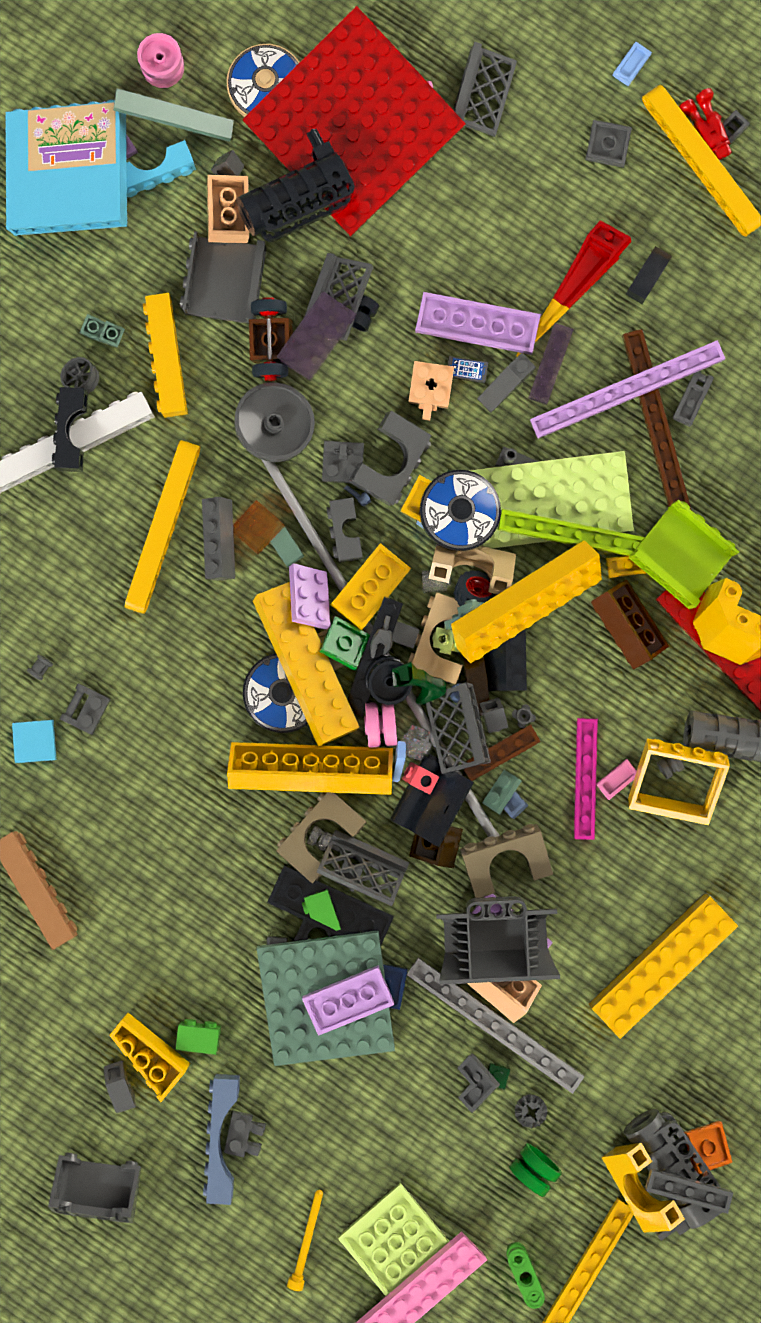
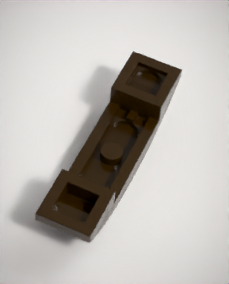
[462,655,489,716]

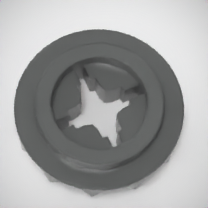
[515,1095,548,1129]

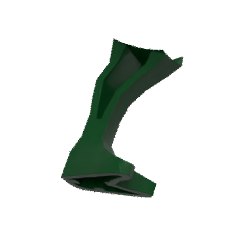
[392,662,446,705]

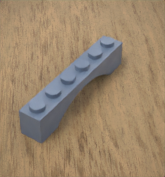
[203,1074,240,1205]

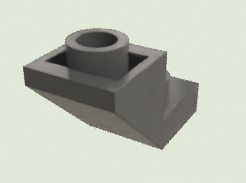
[104,1060,136,1113]

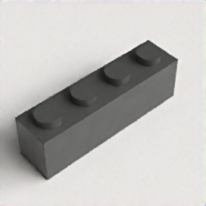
[202,497,235,581]

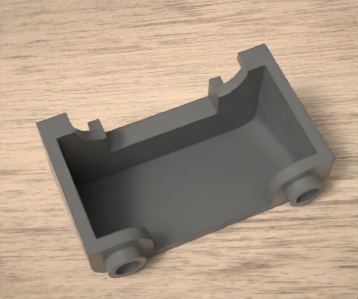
[48,1153,141,1223]

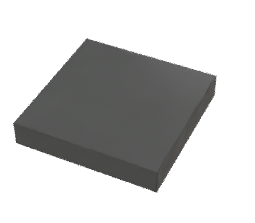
[585,120,632,168]

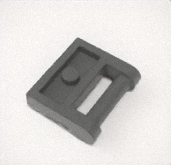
[60,683,111,735]

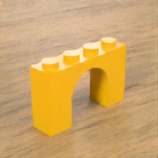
[602,1143,685,1233]

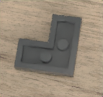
[457,1054,500,1113]

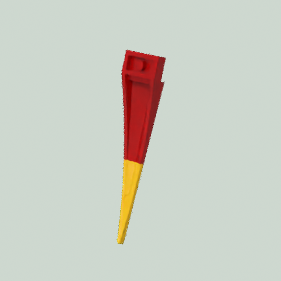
[516,220,632,357]

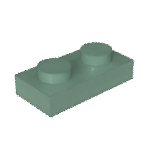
[482,770,522,814]

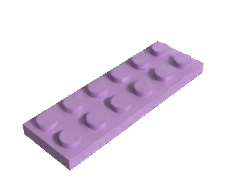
[415,292,541,355]

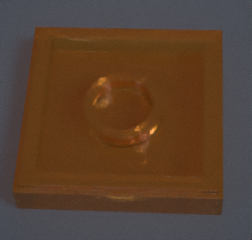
[233,500,285,555]

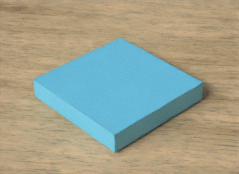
[12,720,57,763]

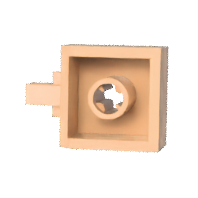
[409,361,454,421]

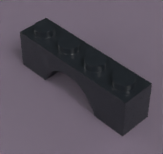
[52,387,88,472]

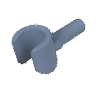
[344,485,371,506]

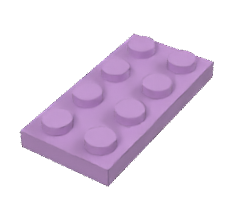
[302,965,394,1036]

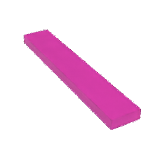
[574,718,598,840]

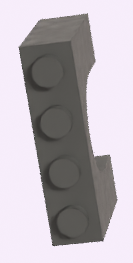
[348,411,432,506]

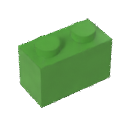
[175,1019,221,1055]

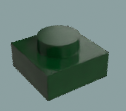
[488,1063,510,1090]

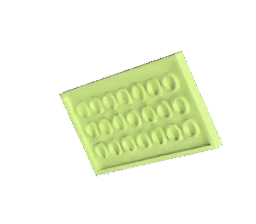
[469,451,634,548]

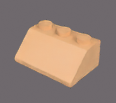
[467,980,542,1023]

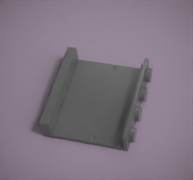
[180,231,267,324]

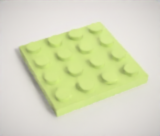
[338,1183,450,1296]

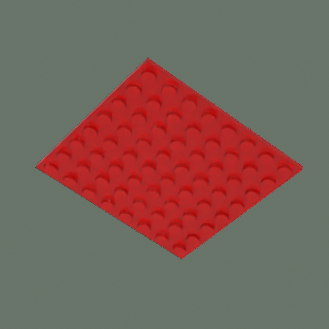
[242,6,466,237]

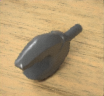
[370,615,393,658]

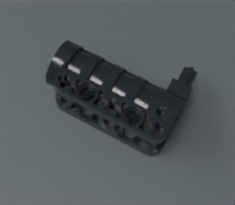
[236,129,355,242]

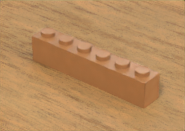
[0,831,78,950]

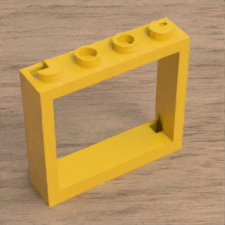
[628,738,730,825]

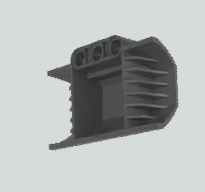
[436,896,560,984]

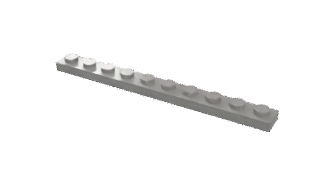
[407,957,584,1094]

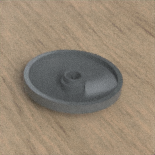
[234,383,315,462]

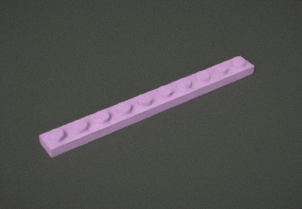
[530,340,725,439]

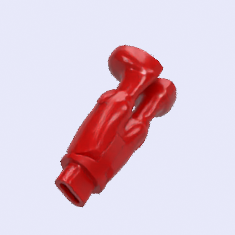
[679,88,732,161]

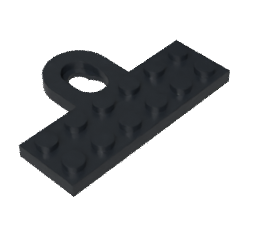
[267,865,394,945]

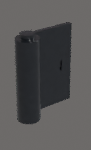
[390,754,474,847]

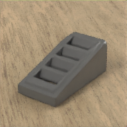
[722,110,750,146]

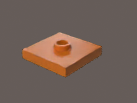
[684,1121,732,1174]

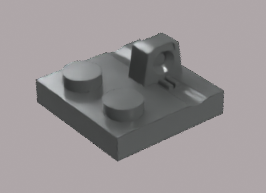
[322,441,364,483]

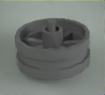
[60,357,99,394]

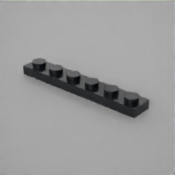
[347,596,403,717]

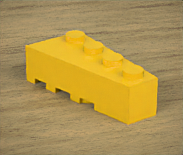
[110,1013,191,1102]

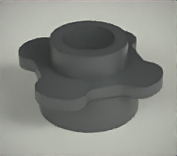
[512,704,536,728]

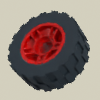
[454,570,498,606]

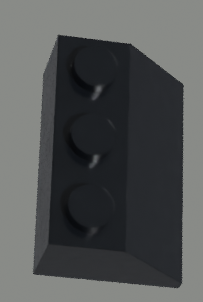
[484,630,527,691]

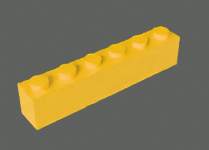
[143,293,188,418]

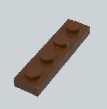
[461,724,541,781]

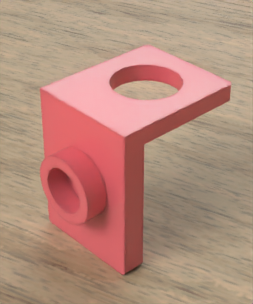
[402,762,439,794]

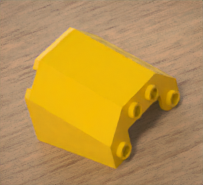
[693,578,761,665]

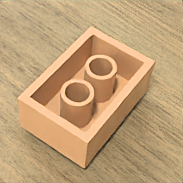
[207,175,249,243]

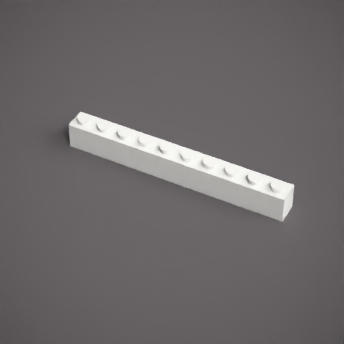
[0,392,155,493]

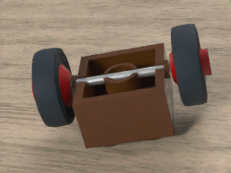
[249,297,294,381]

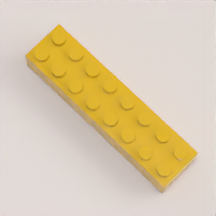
[451,540,602,664]
[253,582,359,747]
[227,742,393,795]
[589,894,738,1039]

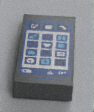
[448,356,488,383]

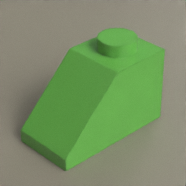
[302,889,341,931]

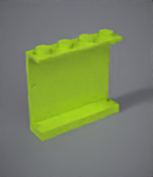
[629,500,739,609]

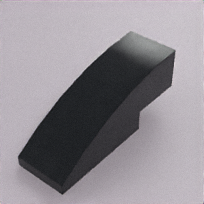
[626,246,672,304]

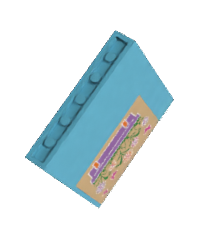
[6,100,127,236]

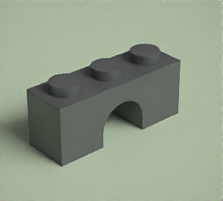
[326,498,363,563]

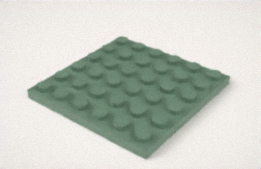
[257,931,395,1066]

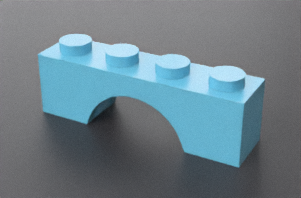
[127,140,196,197]

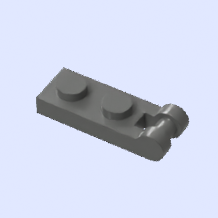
[672,371,714,427]

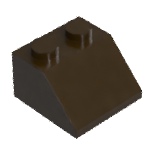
[409,826,463,869]

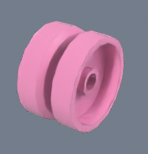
[137,33,184,88]
[364,703,397,748]

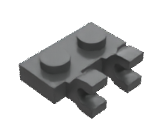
[224,1111,266,1157]

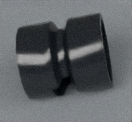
[346,295,380,332]

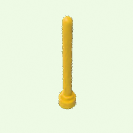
[287,1190,323,1291]

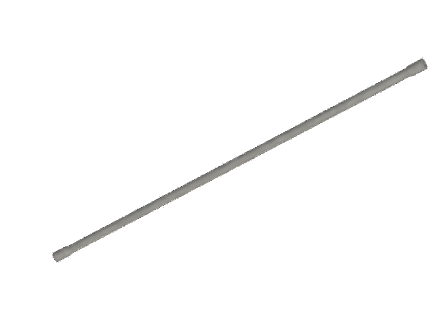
[261,459,500,837]

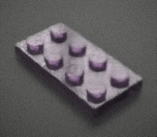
[277,291,356,381]

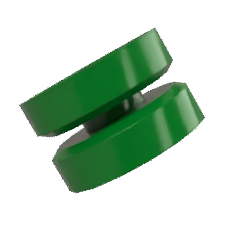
[509,1143,562,1197]

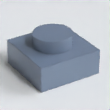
[504,791,528,819]

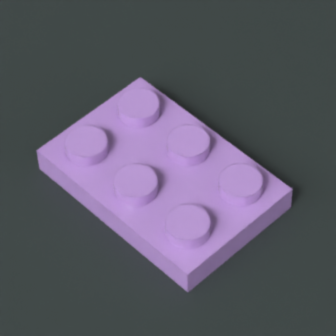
[289,563,330,629]

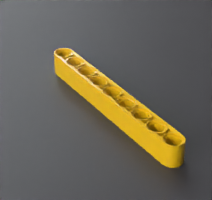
[642,85,761,237]
[125,440,201,614]

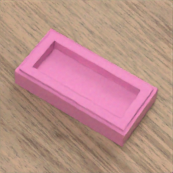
[596,759,637,800]

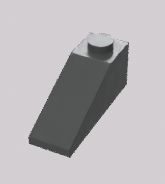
[477,353,536,413]

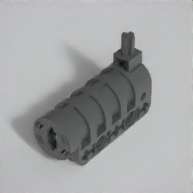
[683,710,761,762]
[624,1109,723,1241]

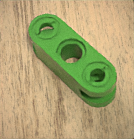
[506,1242,545,1309]

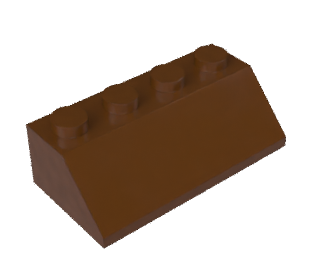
[591,579,669,670]

